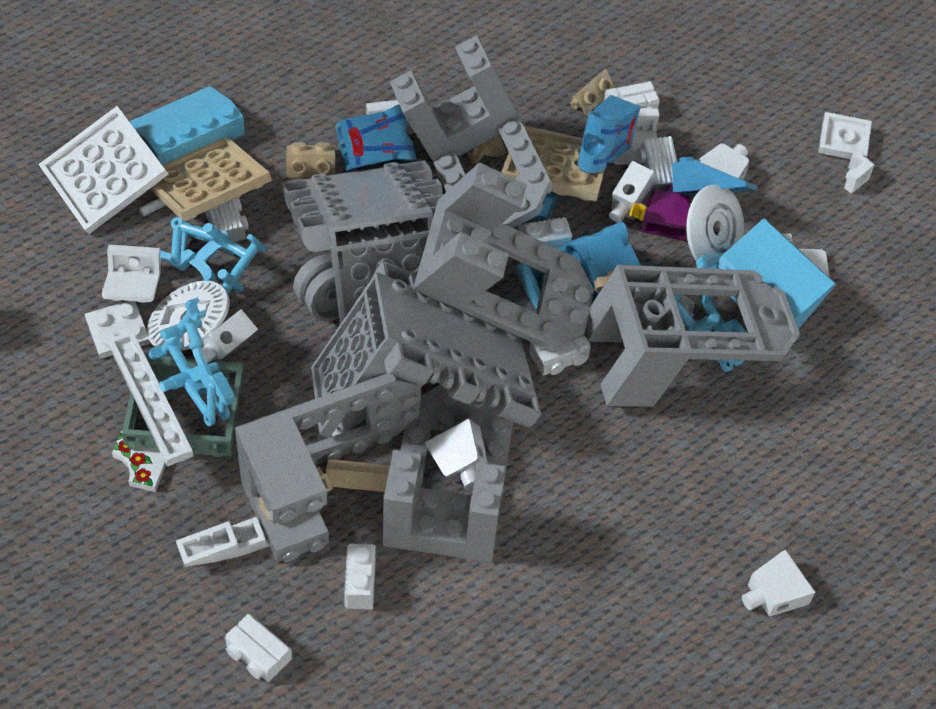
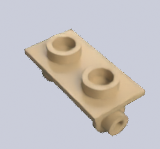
[571,69,615,115]

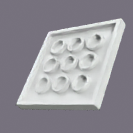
[39,106,169,234]

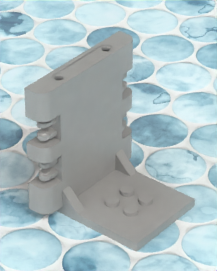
[281,161,443,324]
[311,261,541,438]

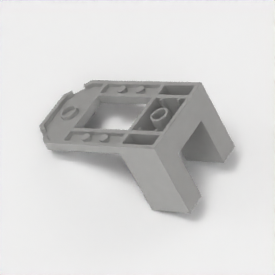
[390,35,553,228]
[413,162,594,351]
[585,265,800,407]
[235,373,421,563]
[383,385,513,562]

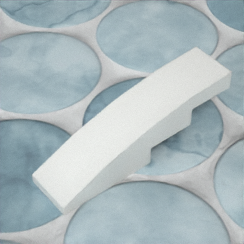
[176,517,270,567]

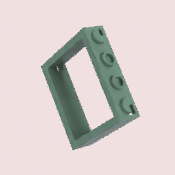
[122,355,245,457]

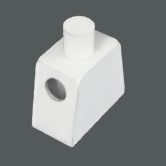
[699,144,749,194]
[609,161,654,223]
[201,309,258,364]
[425,419,488,489]
[742,550,815,616]

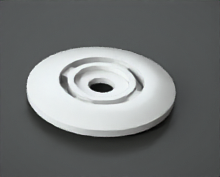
[687,185,744,267]
[147,281,230,351]

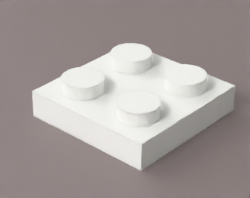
[818,112,872,159]
[85,301,150,359]

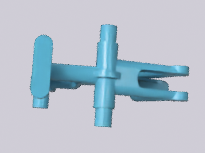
[160,217,268,294]
[674,254,747,372]
[149,298,235,426]

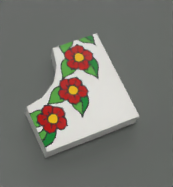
[112,431,166,492]

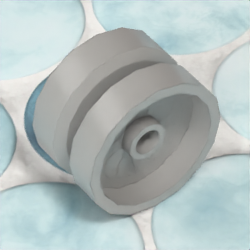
[293,255,339,321]

